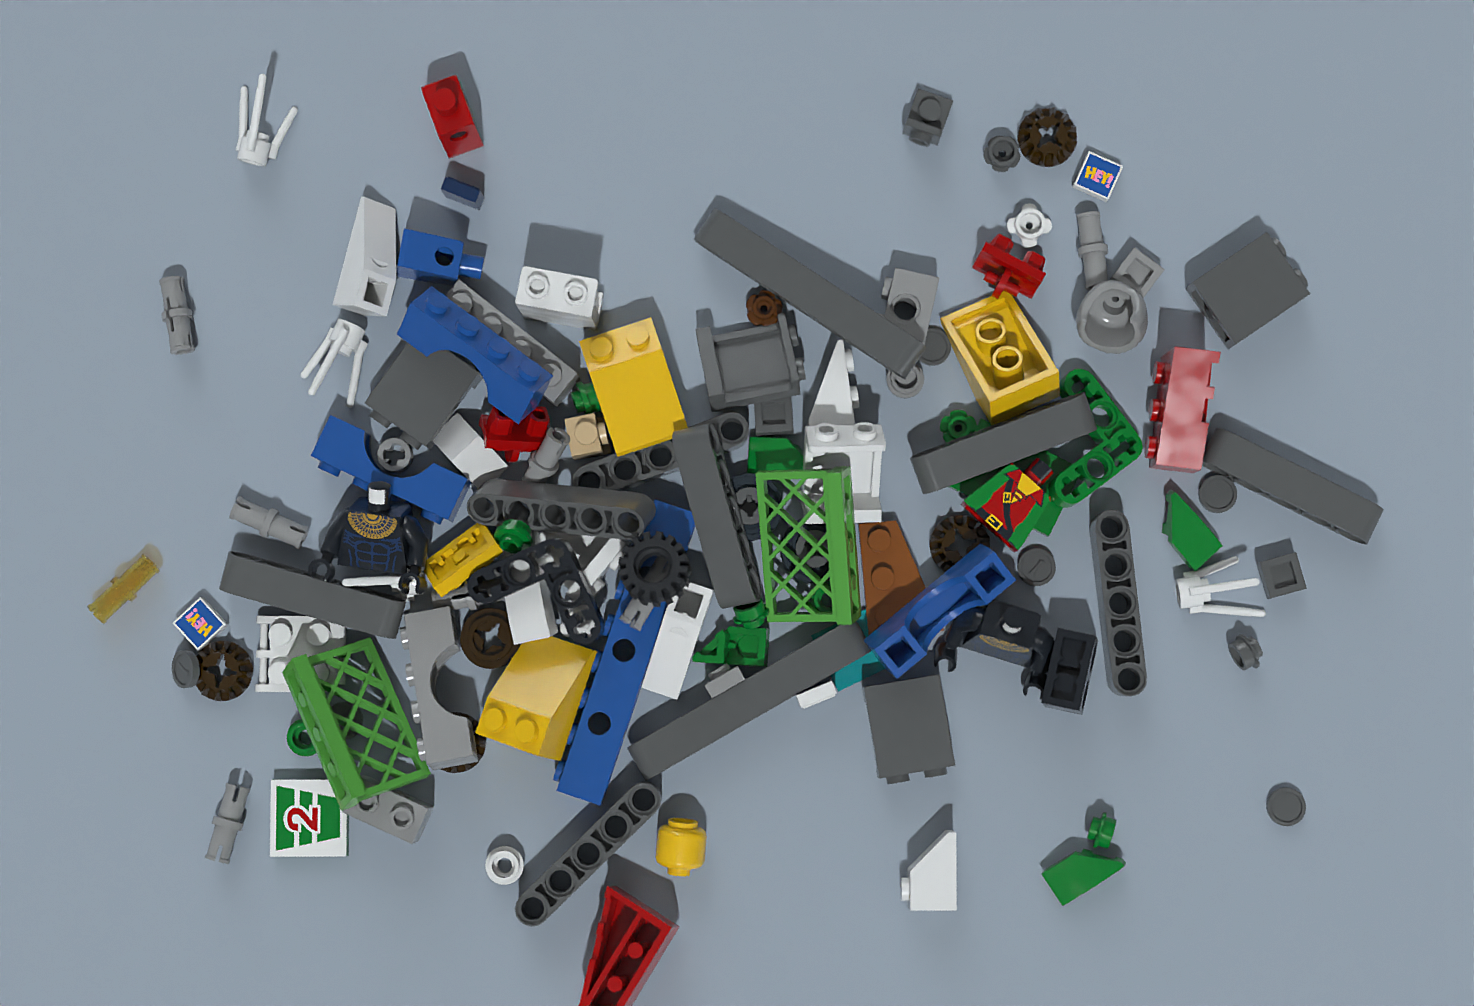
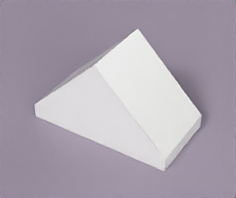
[433,412,509,488]

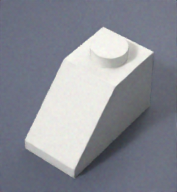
[900,830,957,911]

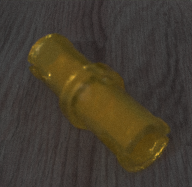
[87,554,160,624]

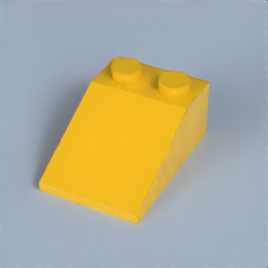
[940,291,1060,425]
[579,317,688,457]
[475,636,597,761]

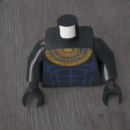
[308,481,429,594]
[934,599,1055,700]

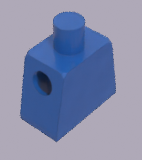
[396,229,484,286]

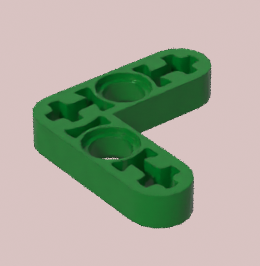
[1048,369,1143,508]

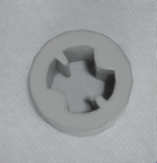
[377,438,413,473]

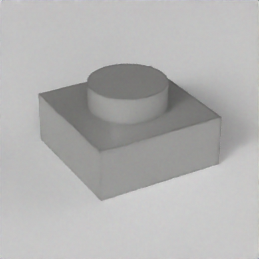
[1110,247,1165,298]
[705,663,745,698]

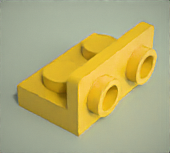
[423,523,503,598]

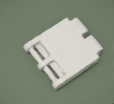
[255,616,346,692]

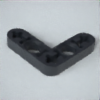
[467,538,605,645]

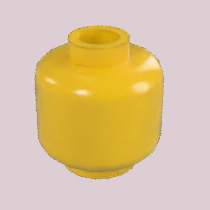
[655,818,707,876]

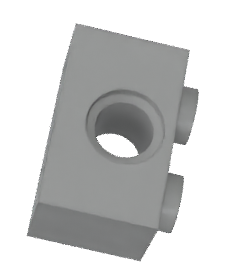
[878,268,940,356]
[342,775,434,844]

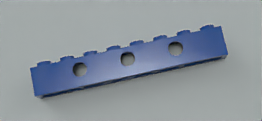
[553,499,695,805]

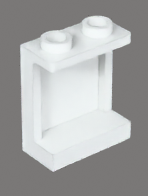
[515,266,604,331]
[801,422,886,524]

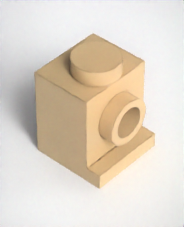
[564,413,611,460]

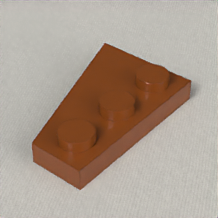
[858,521,944,636]

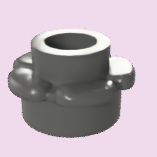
[984,136,1021,172]
[1228,634,1263,671]

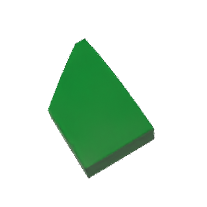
[747,437,804,474]
[1162,490,1223,571]
[692,626,770,667]
[1041,848,1126,906]

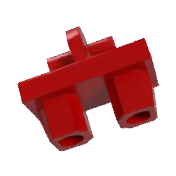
[972,234,1046,300]
[479,406,550,462]

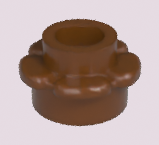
[746,290,783,326]

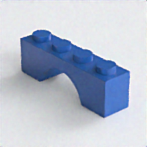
[397,286,553,424]
[311,415,472,525]
[863,543,1016,679]

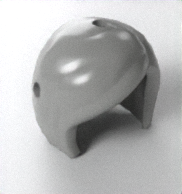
[1076,280,1148,354]

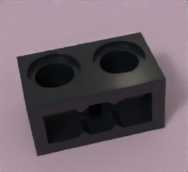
[1041,628,1099,715]

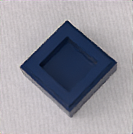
[441,176,485,210]

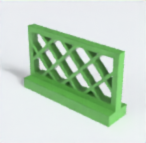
[755,466,861,625]
[282,637,431,811]

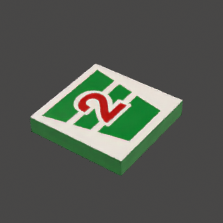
[270,779,349,857]

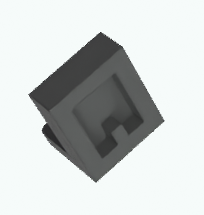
[902,89,953,147]

